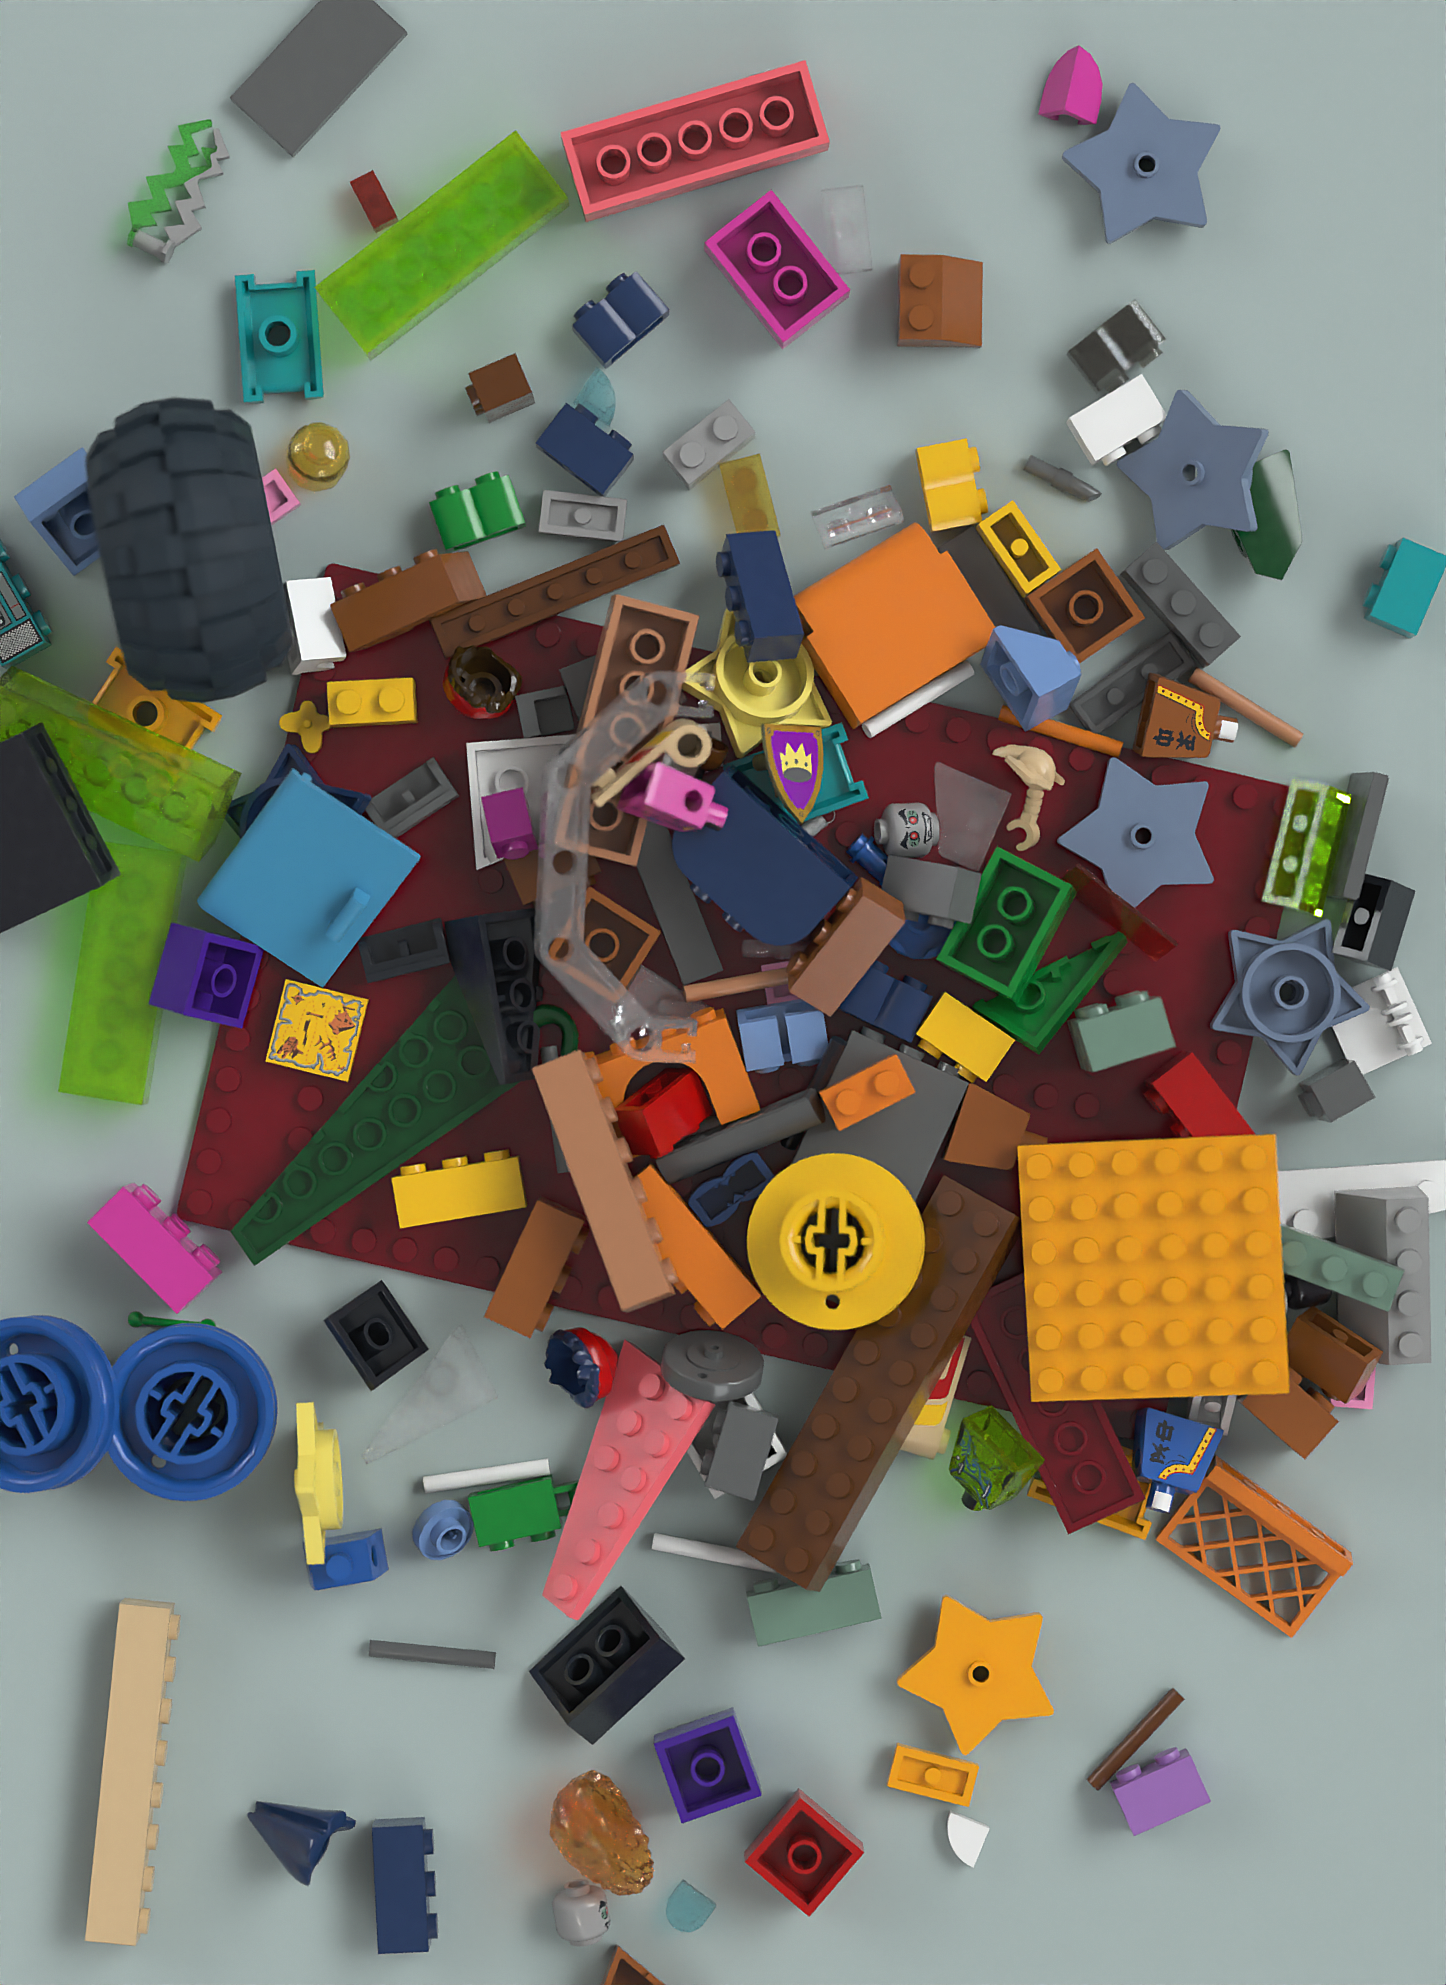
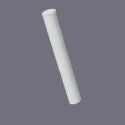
[862,660,974,738]
[423,1458,551,1493]
[651,1533,776,1573]

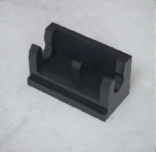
[358,918,451,983]

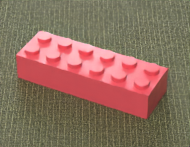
[561,60,830,222]

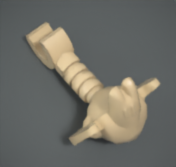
[992,744,1065,851]

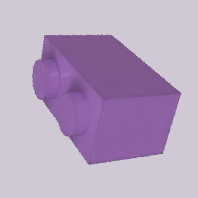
[1109,1747,1211,1836]

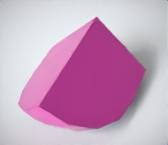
[1038,45,1103,125]

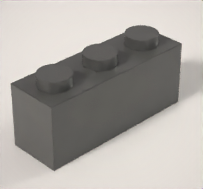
[1120,542,1241,668]

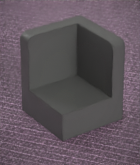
[515,686,574,739]

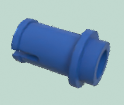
[846,833,888,886]

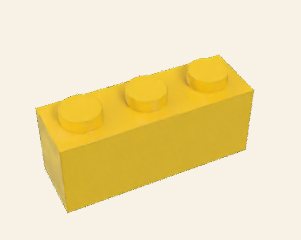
[392,1149,527,1228]

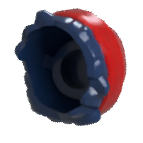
[544,1327,618,1408]

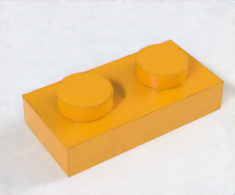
[886,1743,979,1807]

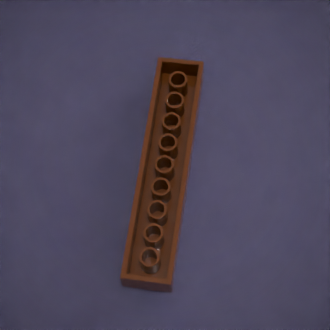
[736,1175,1022,1592]

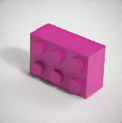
[704,190,850,350]
[87,1182,222,1314]

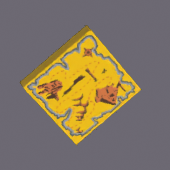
[266,979,369,1082]

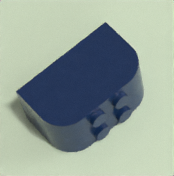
[672,764,858,946]

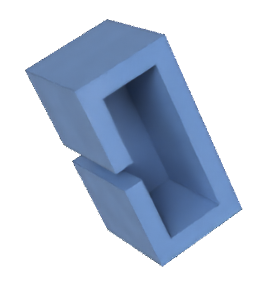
[736,999,828,1073]

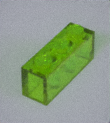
[1262,778,1351,917]

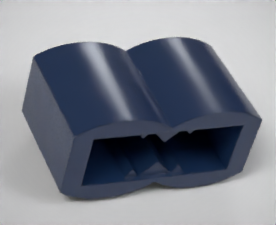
[572,271,669,369]
[837,960,933,1043]
[688,1151,775,1227]

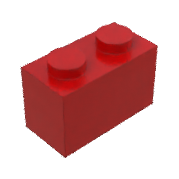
[615,1068,713,1158]

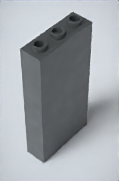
[747,1026,969,1304]

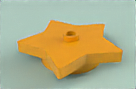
[897,1594,1054,1755]

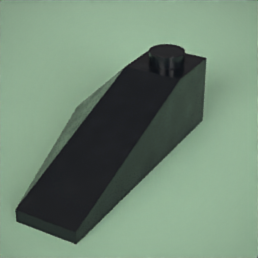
[444,908,547,1085]

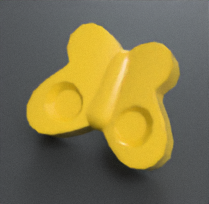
[279,701,332,753]

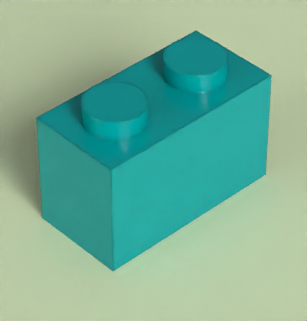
[1362,537,1446,638]

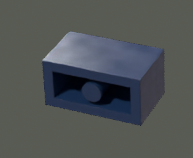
[535,403,634,497]

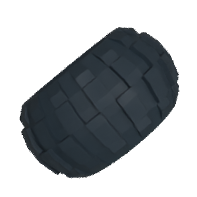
[85,397,293,703]

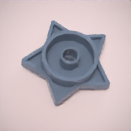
[1062,83,1221,244]
[1117,390,1269,550]
[1057,757,1214,918]
[1210,919,1370,1076]

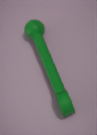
[128,1311,216,1328]

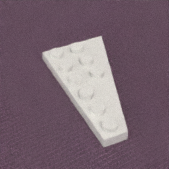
[466,723,723,870]

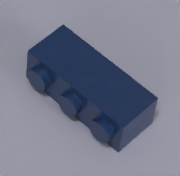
[716,530,804,663]
[372,1817,438,1954]

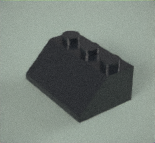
[528,1586,685,1745]

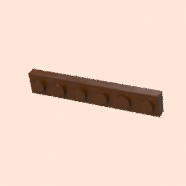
[429,524,680,660]

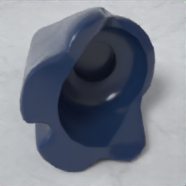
[247,1801,356,1886]

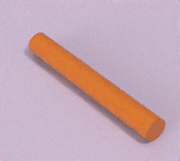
[998,705,1124,758]

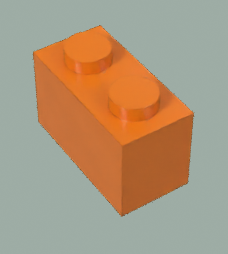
[818,1053,916,1131]

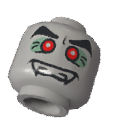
[874,802,939,858]
[552,1879,611,1947]

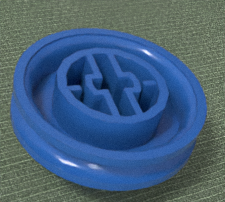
[0,1315,119,1493]
[107,1323,278,1501]

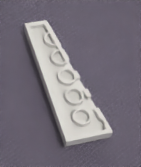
[1278,1159,1446,1239]

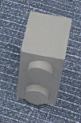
[663,399,755,490]

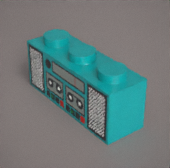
[0,539,53,670]

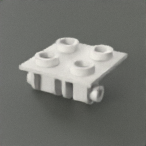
[1332,967,1432,1075]

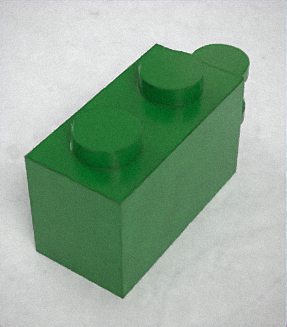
[468,1474,579,1552]

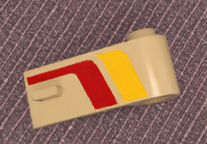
[588,719,711,808]
[900,1336,971,1460]

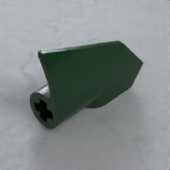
[1231,449,1303,581]

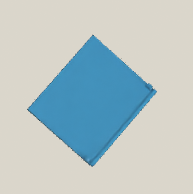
[197,768,421,988]

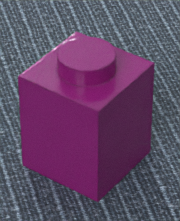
[481,787,539,859]

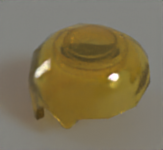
[285,422,351,492]

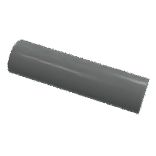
[655,1088,825,1184]

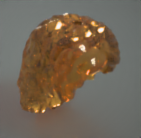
[550,1770,654,1896]

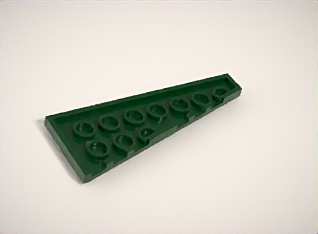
[230,975,520,1266]

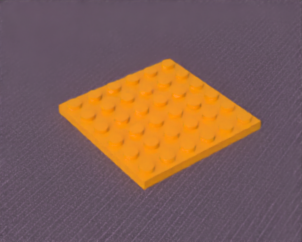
[1017,1134,1290,1402]

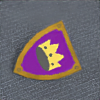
[752,724,823,824]

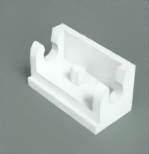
[283,577,346,675]

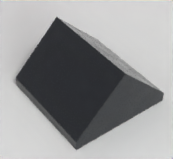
[323,1280,429,1391]

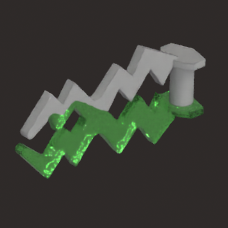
[127,119,230,263]

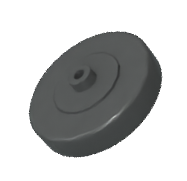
[661,1330,764,1401]

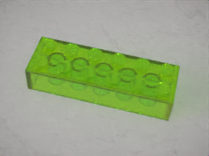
[314,130,570,361]
[0,666,242,862]
[58,841,187,1105]

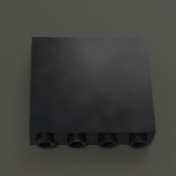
[0,722,121,933]

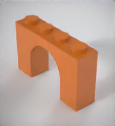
[585,1007,761,1158]

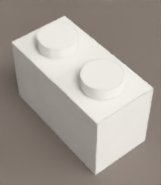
[1066,374,1167,467]

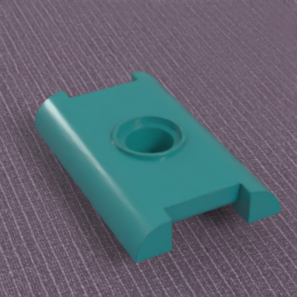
[235,270,324,404]
[723,722,869,823]

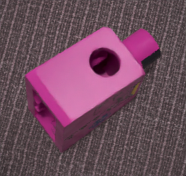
[616,762,728,832]

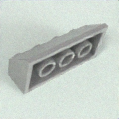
[1334,1186,1431,1365]

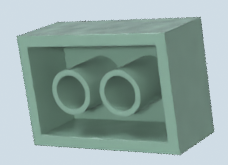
[1067,990,1176,1072]

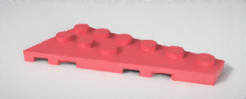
[542,1340,716,1621]

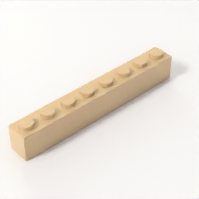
[85,1598,181,1946]

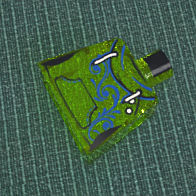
[949,1405,1045,1511]

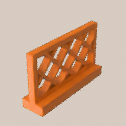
[1156,1454,1353,1638]

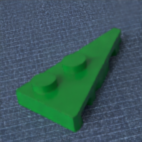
[972,931,1127,1055]

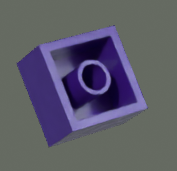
[148,922,264,1029]
[653,1707,762,1824]

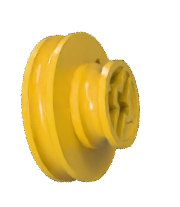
[747,1153,925,1330]

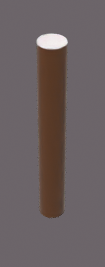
[1086,1688,1185,1791]

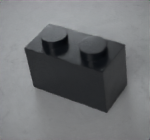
[1332,874,1416,971]

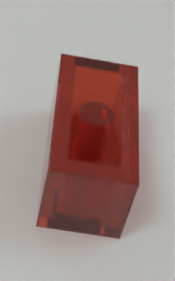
[350,170,399,233]

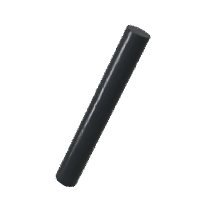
[781,1036,847,1150]

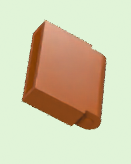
[794,522,996,729]

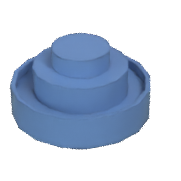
[412,1500,474,1560]

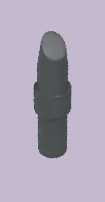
[1023,455,1102,501]

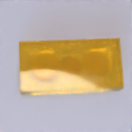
[719,454,781,538]

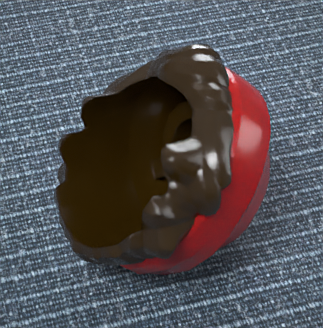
[442,645,522,719]

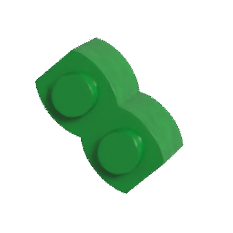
[429,471,526,553]

